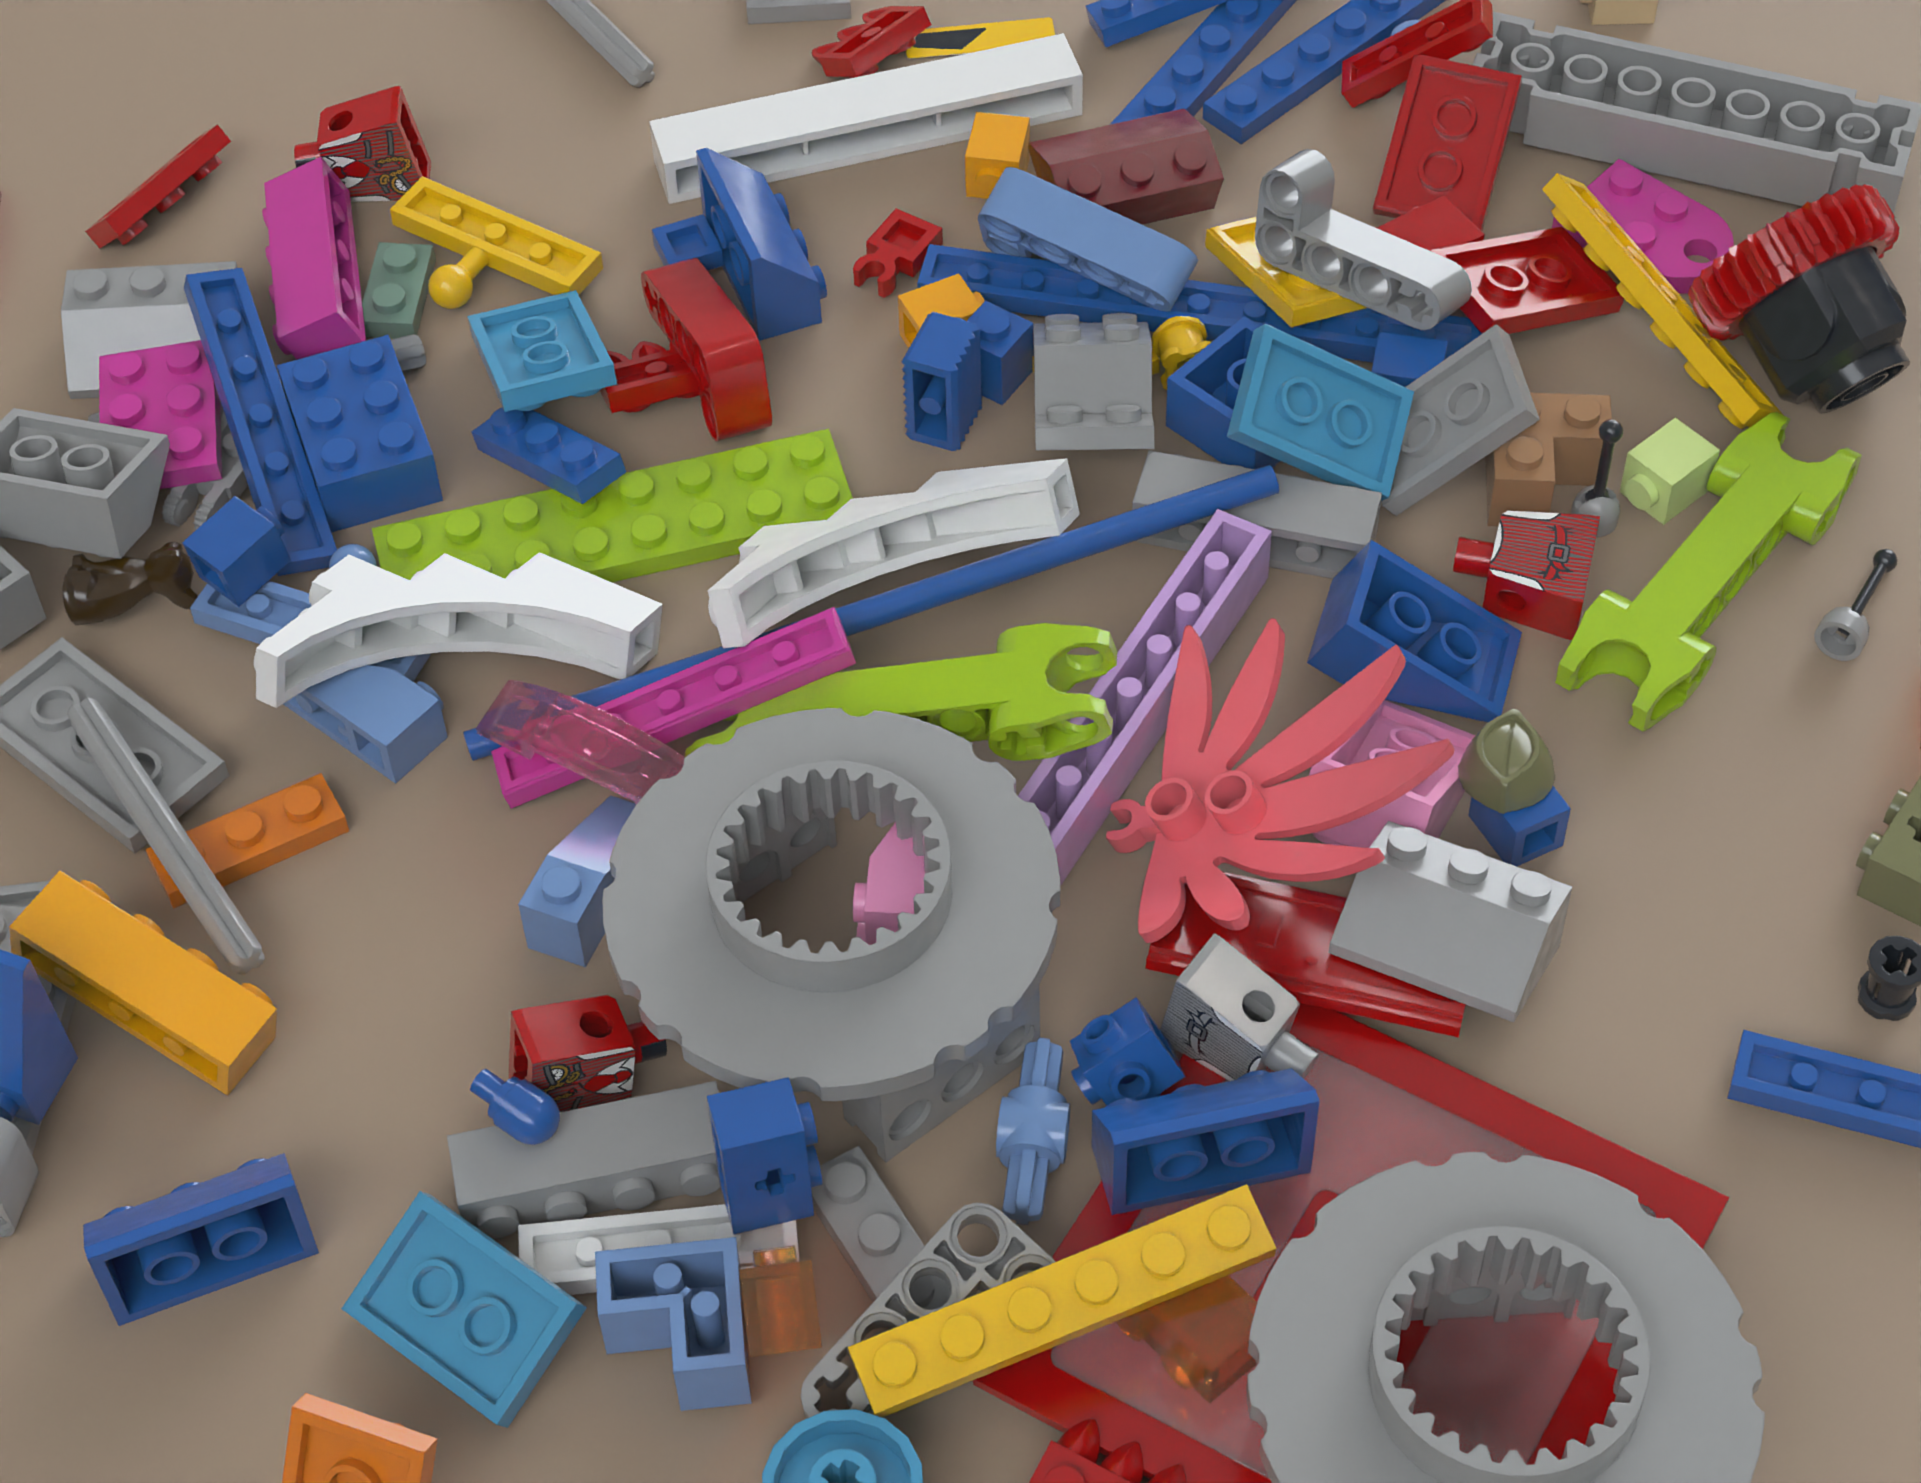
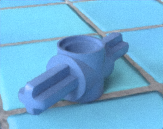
[996,1038,1070,1225]

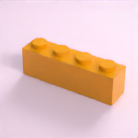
[9,871,277,1096]

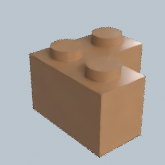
[1485,392,1612,526]

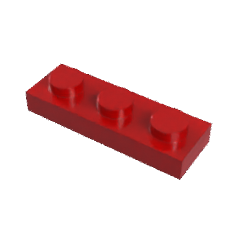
[1341,0,1493,108]
[85,124,231,249]

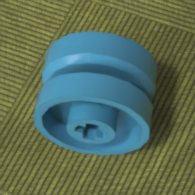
[762,1409,923,1483]

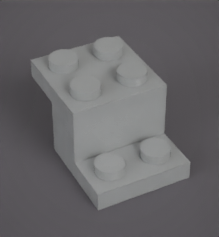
[1033,313,1154,450]

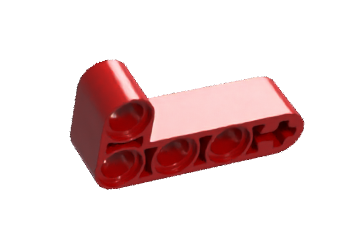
[641,258,772,442]

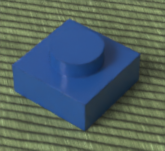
[652,214,724,271]

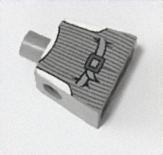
[1161,933,1320,1081]

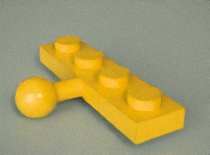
[390,176,603,309]

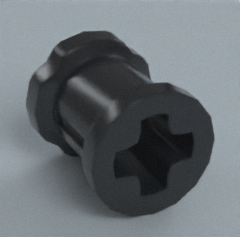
[1858,936,1921,1021]

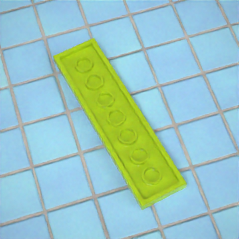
[372,428,853,583]

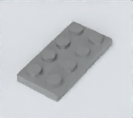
[0,637,229,854]

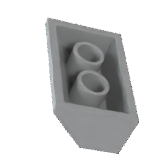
[61,261,238,399]
[0,408,170,559]
[1328,821,1572,1022]

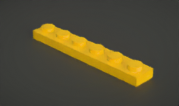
[1542,173,1783,429]
[848,1184,1277,1418]

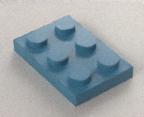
[467,290,617,412]
[1227,324,1414,501]
[341,1191,587,1428]

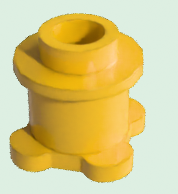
[1151,316,1211,390]

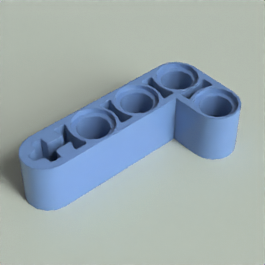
[978,167,1198,312]

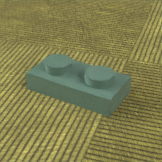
[362,242,436,339]

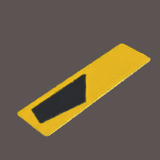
[906,17,1055,59]

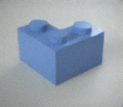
[595,1237,752,1411]

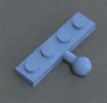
[190,544,432,682]

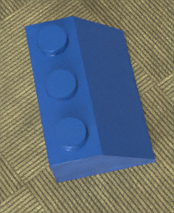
[696,148,827,341]
[1091,1068,1320,1215]
[83,1153,319,1326]

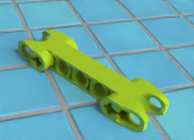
[1555,412,1862,732]
[685,623,1117,761]

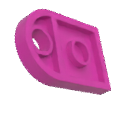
[1552,159,1734,294]

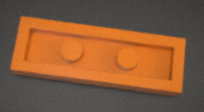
[145,773,349,909]

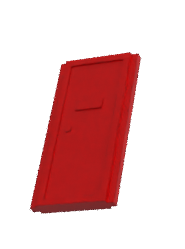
[1145,871,1466,1037]

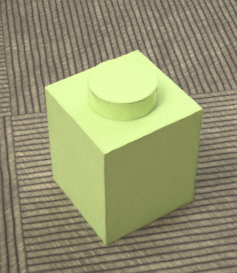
[1620,417,1720,525]

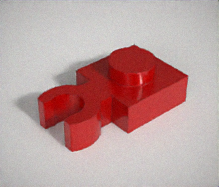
[853,208,943,298]

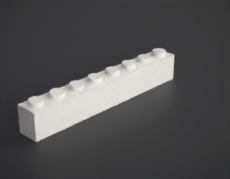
[649,33,1083,204]

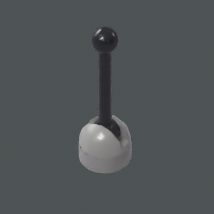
[1571,419,1623,537]
[1814,549,1898,661]

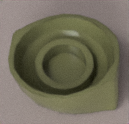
[1458,709,1555,814]

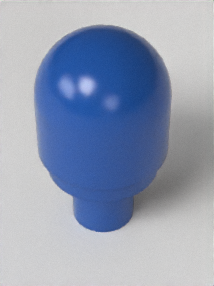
[470,1069,560,1145]

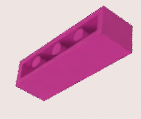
[262,157,366,360]

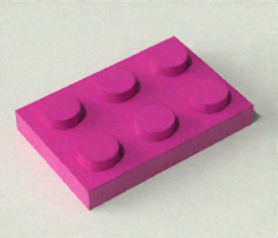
[99,340,222,489]

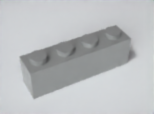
[1132,450,1382,579]
[447,1081,720,1239]

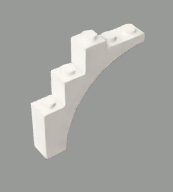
[707,458,1080,648]
[254,552,662,708]

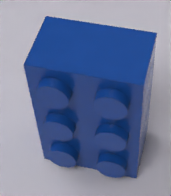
[276,335,443,533]

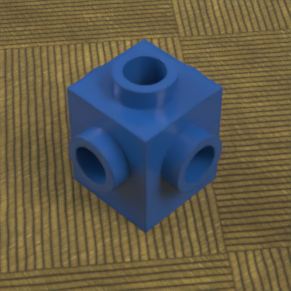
[1070,997,1186,1106]

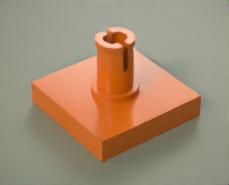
[282,1393,438,1483]

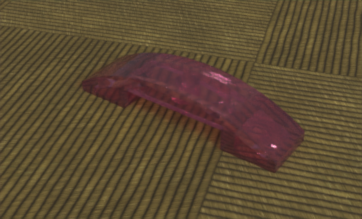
[476,680,685,806]

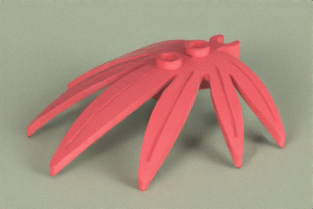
[1106,618,1455,943]

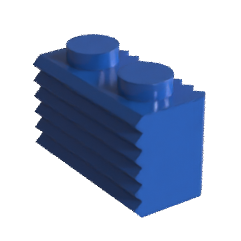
[902,312,982,451]

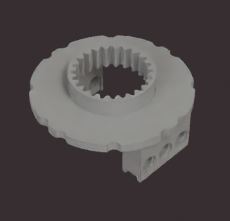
[602,708,1060,1163]
[1246,1152,1765,1483]

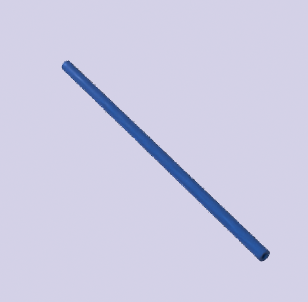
[463,465,1279,761]

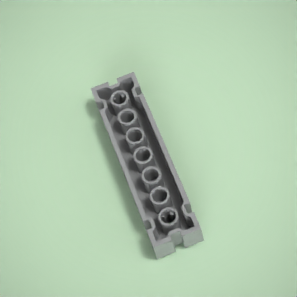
[1472,12,1921,214]

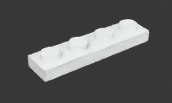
[518,1204,801,1295]

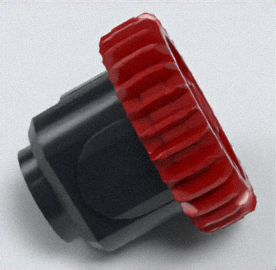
[1688,184,1910,414]

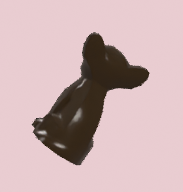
[62,542,198,625]

